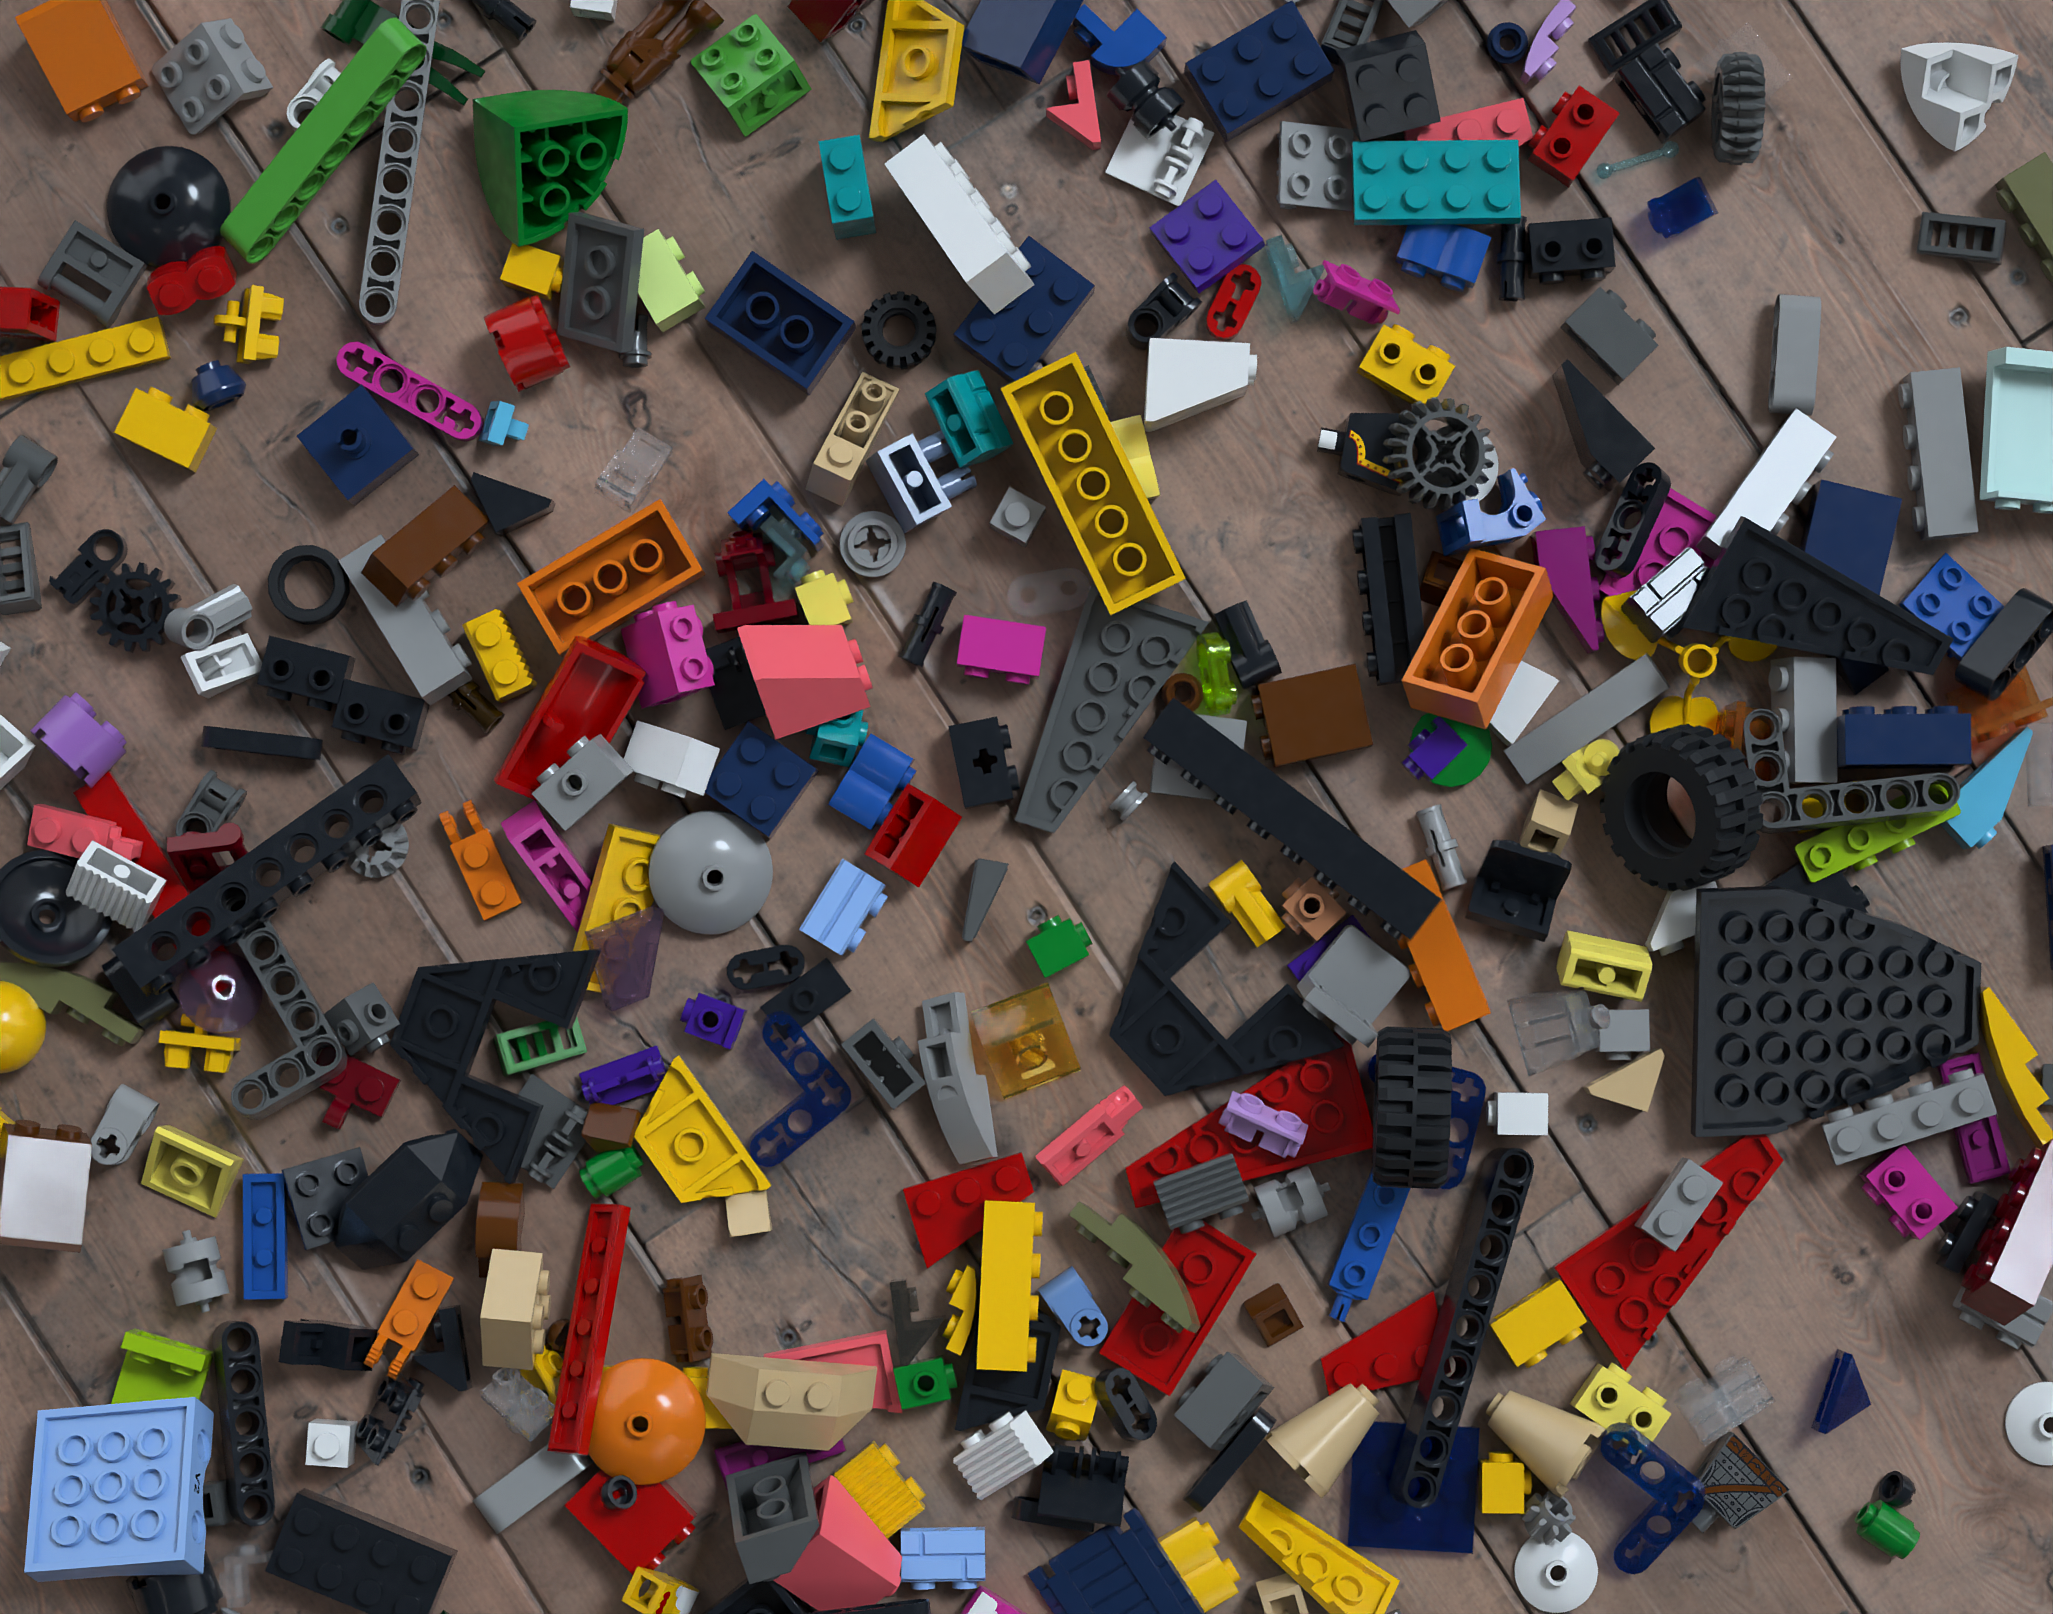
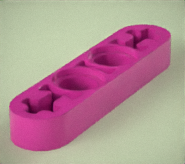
[337,342,483,441]

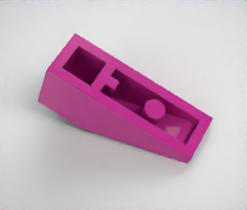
[501,800,592,933]

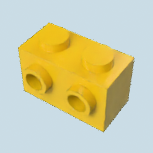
[1356,324,1455,405]

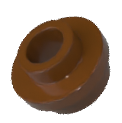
[1162,673,1204,711]

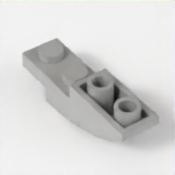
[918,992,998,1165]

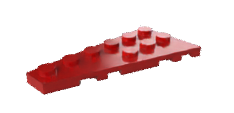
[1125,1032,1373,1208]
[1553,1134,1784,1371]

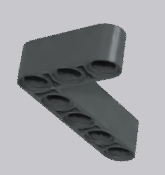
[1739,708,1960,834]
[226,895,347,1120]

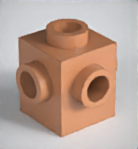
[1280,876,1347,942]

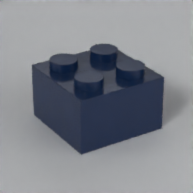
[705,721,819,839]

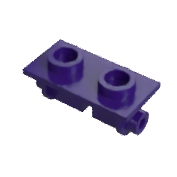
[579,1045,667,1105]

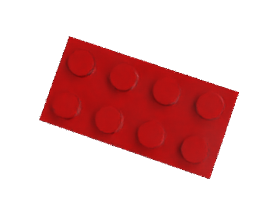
[1099,1221,1257,1396]

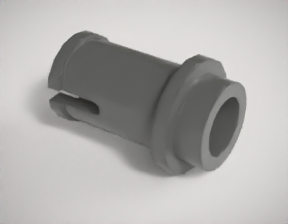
[619,314,652,368]

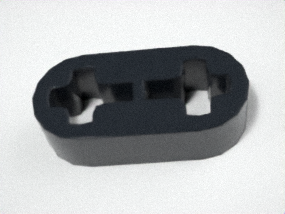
[727,945,805,990]
[1094,1368,1157,1441]

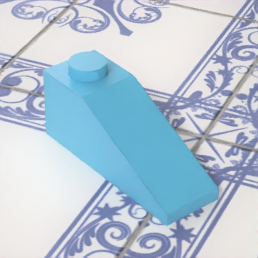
[1940,726,2033,849]

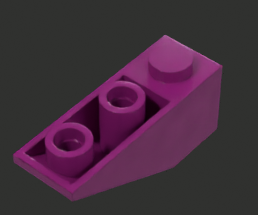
[1531,526,1604,654]

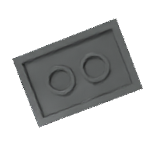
[557,212,644,353]

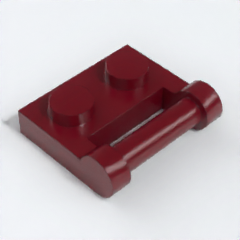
[167,823,248,891]

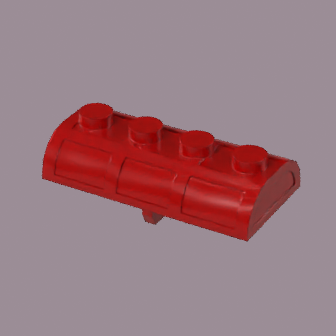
[493,636,646,802]

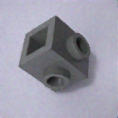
[324,982,400,1056]

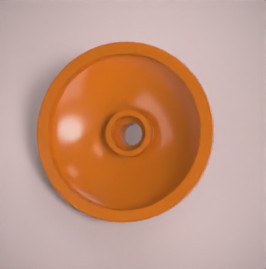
[588,1358,706,1485]

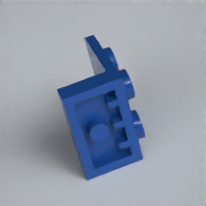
[727,479,824,552]

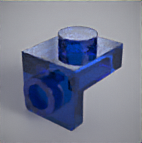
[1647,177,1718,238]

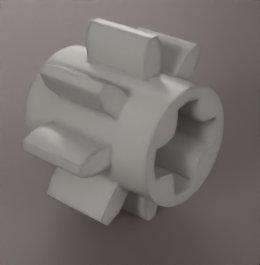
[1521,1490,1576,1545]

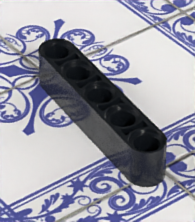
[212,1320,275,1527]

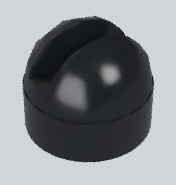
[1878,1471,1916,1508]
[599,1475,637,1511]

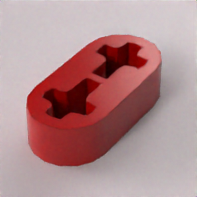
[1206,264,1262,341]

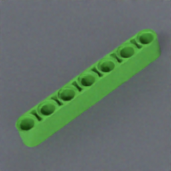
[220,18,427,264]

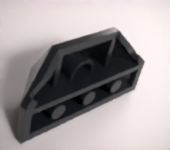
[334,1129,483,1270]

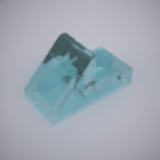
[1264,235,1325,324]

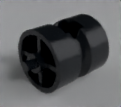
[1107,59,1185,139]

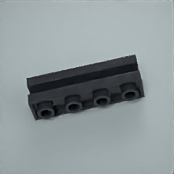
[1352,513,1425,686]

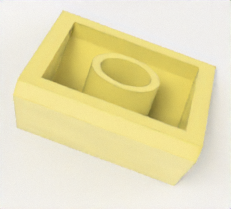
[141,1125,244,1218]

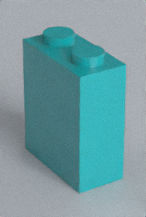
[818,135,877,240]

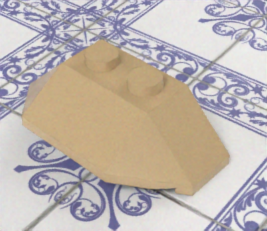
[706,1353,877,1451]

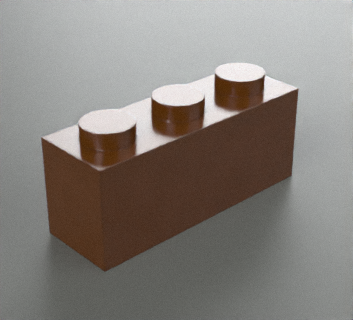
[361,485,490,608]

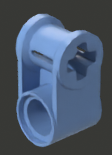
[1038,1266,1108,1346]

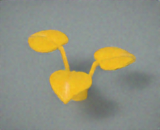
[1601,590,1777,735]

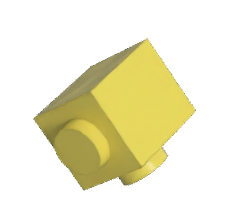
[795,570,854,626]

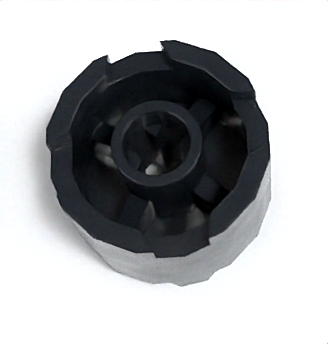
[126,1550,223,1614]

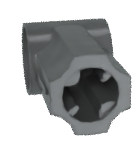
[0,435,58,524]

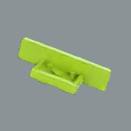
[1794,784,1961,883]

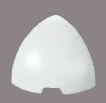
[1900,43,2018,151]

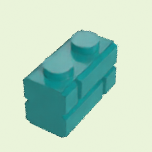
[925,370,1014,468]

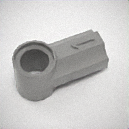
[164,584,252,650]

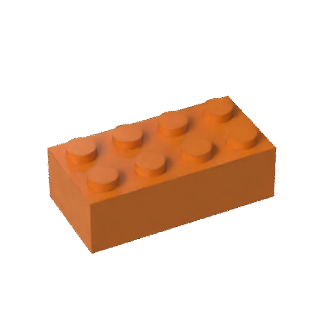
[517,499,706,658]
[1401,548,1554,729]

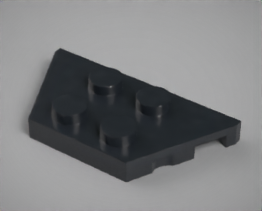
[955,1308,1061,1431]

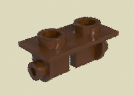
[662,1274,713,1363]

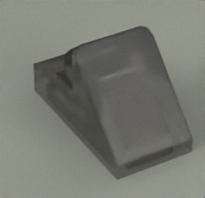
[890,1278,946,1366]

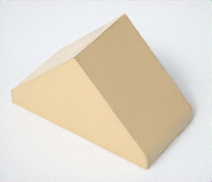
[1583,1048,1665,1112]

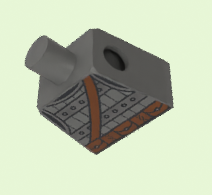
[1685,1429,1790,1533]

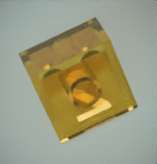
[970,982,1081,1099]

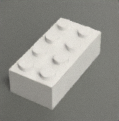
[885,134,1035,315]

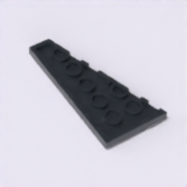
[1678,516,1954,675]

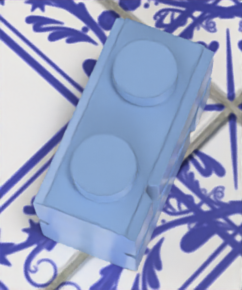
[799,858,888,956]
[901,1527,986,1590]

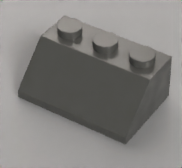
[726,1451,820,1584]

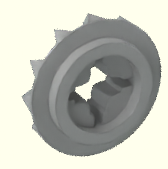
[840,511,906,577]
[343,812,409,878]

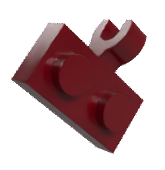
[316,1047,401,1129]

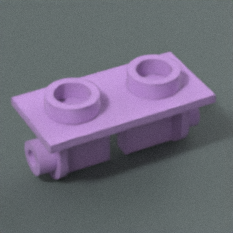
[1218,1091,1308,1158]

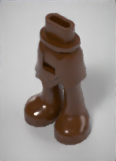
[591,0,724,104]

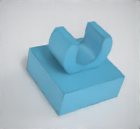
[478,401,529,446]

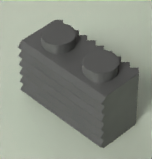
[1153,1153,1249,1234]

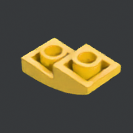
[942,1264,977,1356]

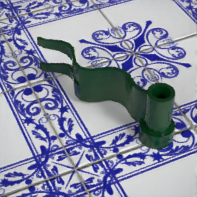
[320,0,485,105]

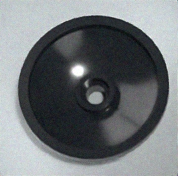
[107,146,231,268]
[0,850,112,967]

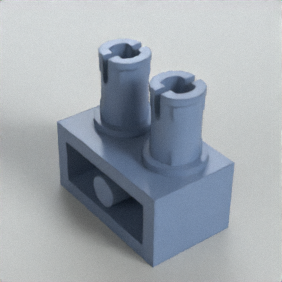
[866,429,977,534]

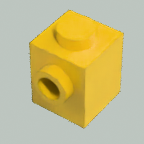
[1478,1451,1532,1514]

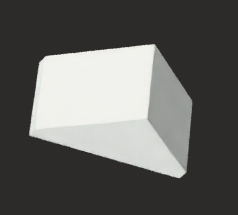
[181,633,262,698]

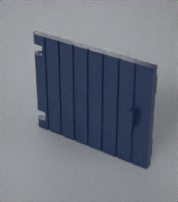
[1028,1508,1206,1614]

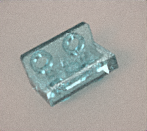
[760,515,811,587]

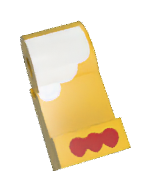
[621,1566,700,1614]

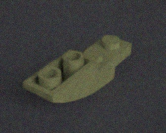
[0,962,146,1046]
[1069,1201,1201,1333]

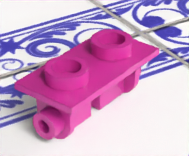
[1313,260,1400,325]

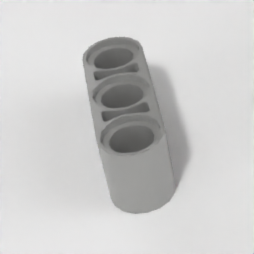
[1768,294,1821,416]
[473,1444,594,1534]

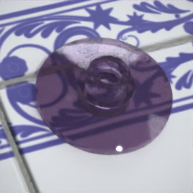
[178,951,263,1033]

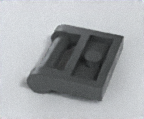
[37,220,147,328]

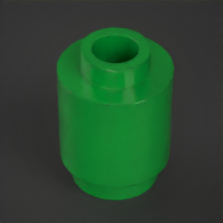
[579,1144,644,1199]
[1855,1500,1920,1559]

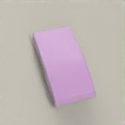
[1520,0,1576,85]

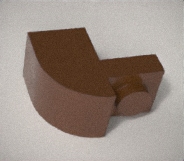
[475,1182,525,1278]

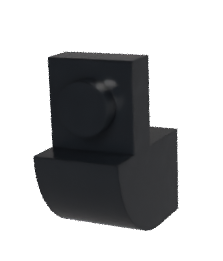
[278,1319,378,1371]

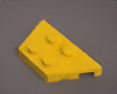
[869,0,965,142]
[634,1055,772,1203]

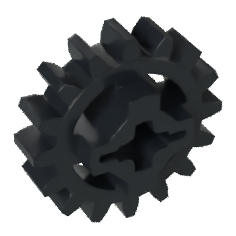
[90,562,182,653]

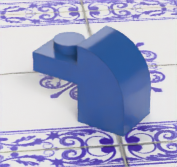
[1072,4,1167,75]

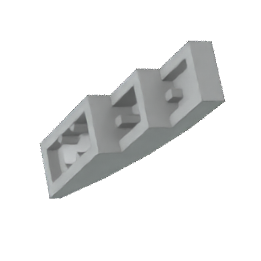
[1503,653,1671,784]

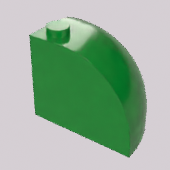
[472,90,628,247]

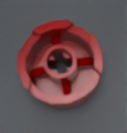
[484,294,570,392]

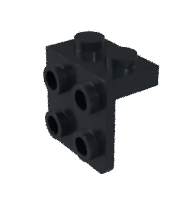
[1465,840,1572,942]

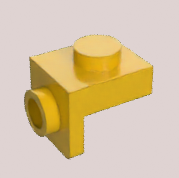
[1046,1369,1098,1441]

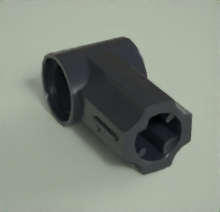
[1214,600,1282,690]

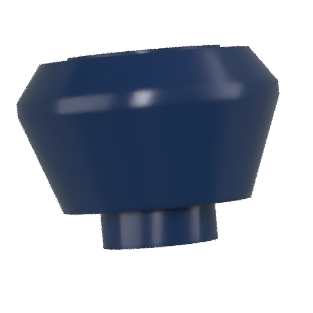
[192,360,246,411]

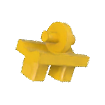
[213,285,284,364]
[159,1003,241,1073]

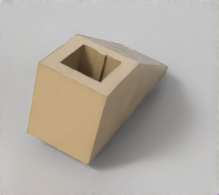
[806,372,899,507]

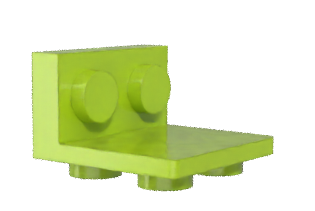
[111,1328,214,1404]

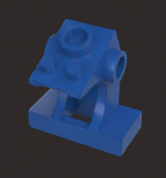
[1436,468,1546,556]

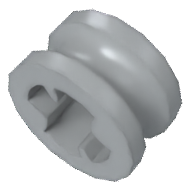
[1108,781,1148,822]

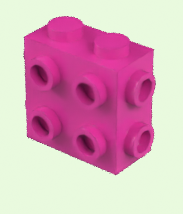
[621,601,715,709]

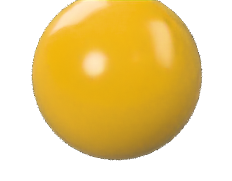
[0,981,46,1074]

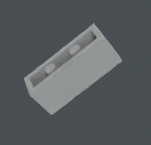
[1768,657,1837,785]

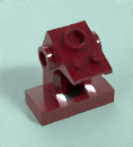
[713,530,799,634]

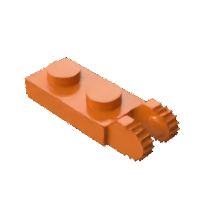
[439,800,523,921]
[364,1259,454,1380]

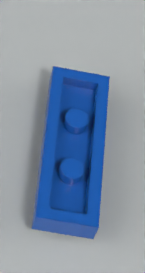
[243,1173,288,1299]

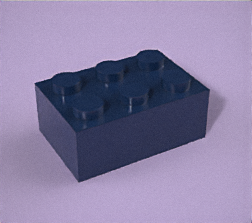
[1184,0,1335,142]
[953,236,1095,383]
[705,251,856,395]
[1837,706,1972,769]

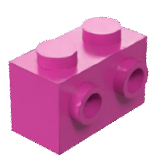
[957,615,1046,685]
[1859,1144,1958,1240]

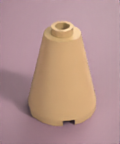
[1264,1383,1380,1499]
[1485,1390,1606,1499]

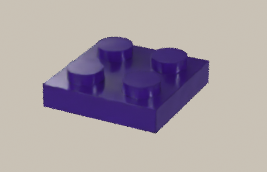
[1149,180,1265,294]

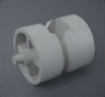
[1251,1165,1331,1238]
[162,1230,230,1313]

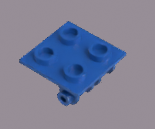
[1898,553,2005,661]

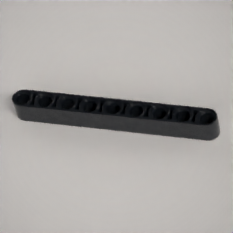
[1389,1147,1534,1509]

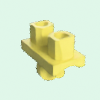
[1552,739,1619,800]

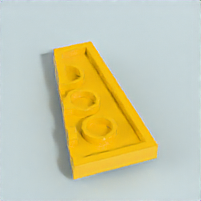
[573,823,661,994]
[1238,1490,1400,1614]

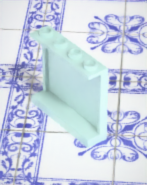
[1980,347,2053,514]

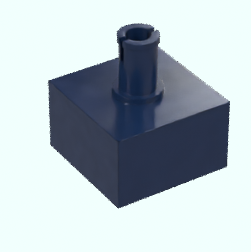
[297,384,419,506]

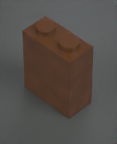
[1251,664,1373,768]

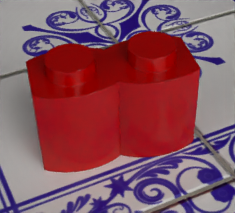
[147,246,237,315]

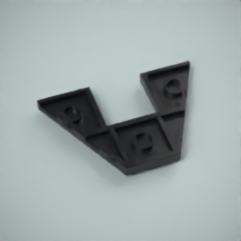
[1109,861,1344,1096]
[390,949,601,1184]

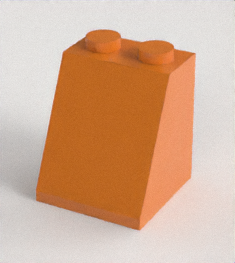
[15,0,148,122]

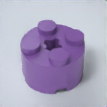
[30,692,127,788]

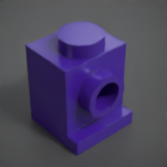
[1401,716,1467,782]
[680,993,747,1049]

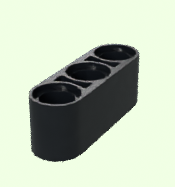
[1955,588,2053,701]

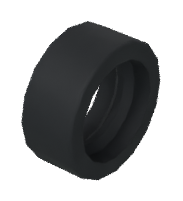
[268,545,350,625]

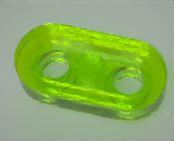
[1196,632,1237,716]

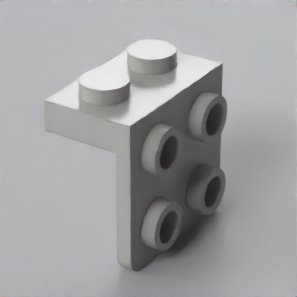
[152,18,273,134]
[1297,925,1410,1048]

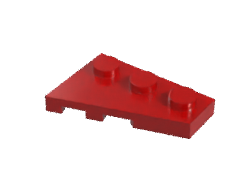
[903,1152,1034,1269]
[1320,1290,1452,1396]

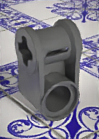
[176,770,247,836]

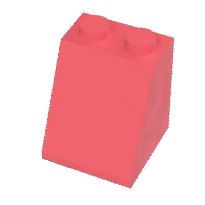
[737,625,873,740]
[773,1475,902,1611]

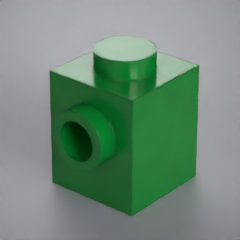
[1026,915,1093,978]
[893,1355,958,1410]

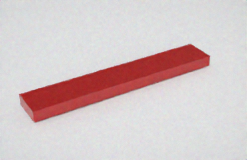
[73,770,245,1000]
[547,1204,631,1456]

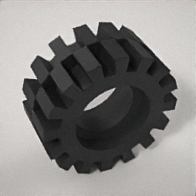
[861,291,937,370]

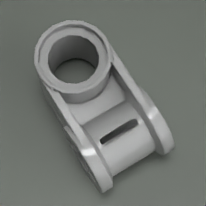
[91,1083,160,1165]

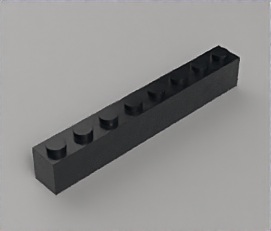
[1143,698,1442,941]

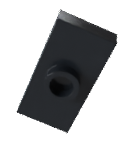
[760,958,852,1040]

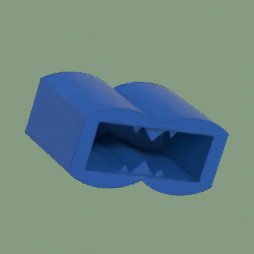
[1395,224,1491,292]
[828,734,917,830]

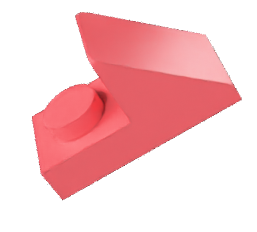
[1046,60,1101,150]

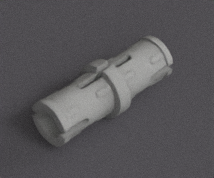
[1416,804,1468,891]

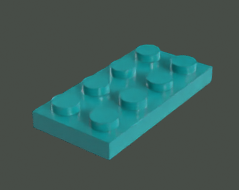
[1352,140,1521,225]

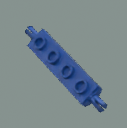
[1327,1166,1410,1322]

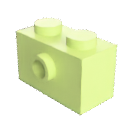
[638,229,705,332]

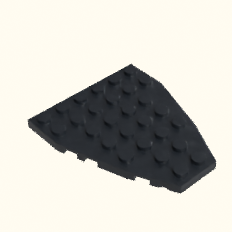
[1691,886,1982,1137]

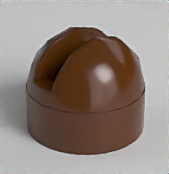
[547,1319,570,1353]

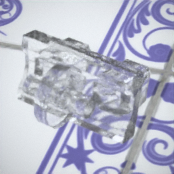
[480,1367,555,1442]

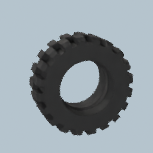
[1600,724,1764,892]
[1372,1026,1452,1189]

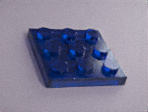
[1347,1420,1480,1554]

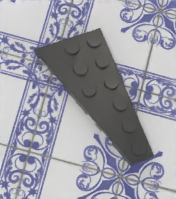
[1015,584,1209,834]

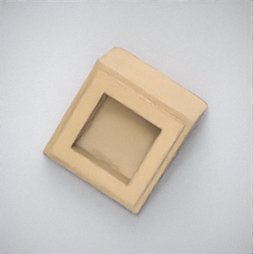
[725,1190,772,1237]

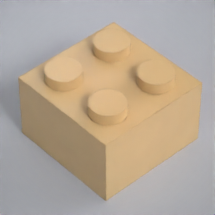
[480,1249,551,1370]

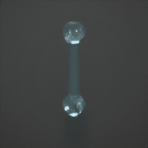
[1597,141,1679,179]

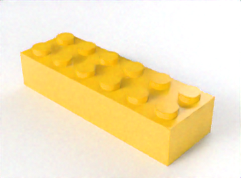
[1000,352,1186,615]

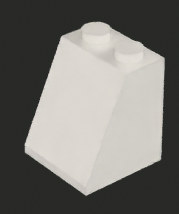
[1144,338,1257,432]

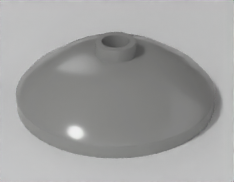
[648,810,773,934]

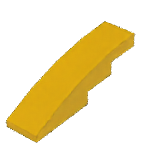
[1980,987,2053,1148]

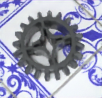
[1711,52,1766,165]
[1382,397,1495,510]

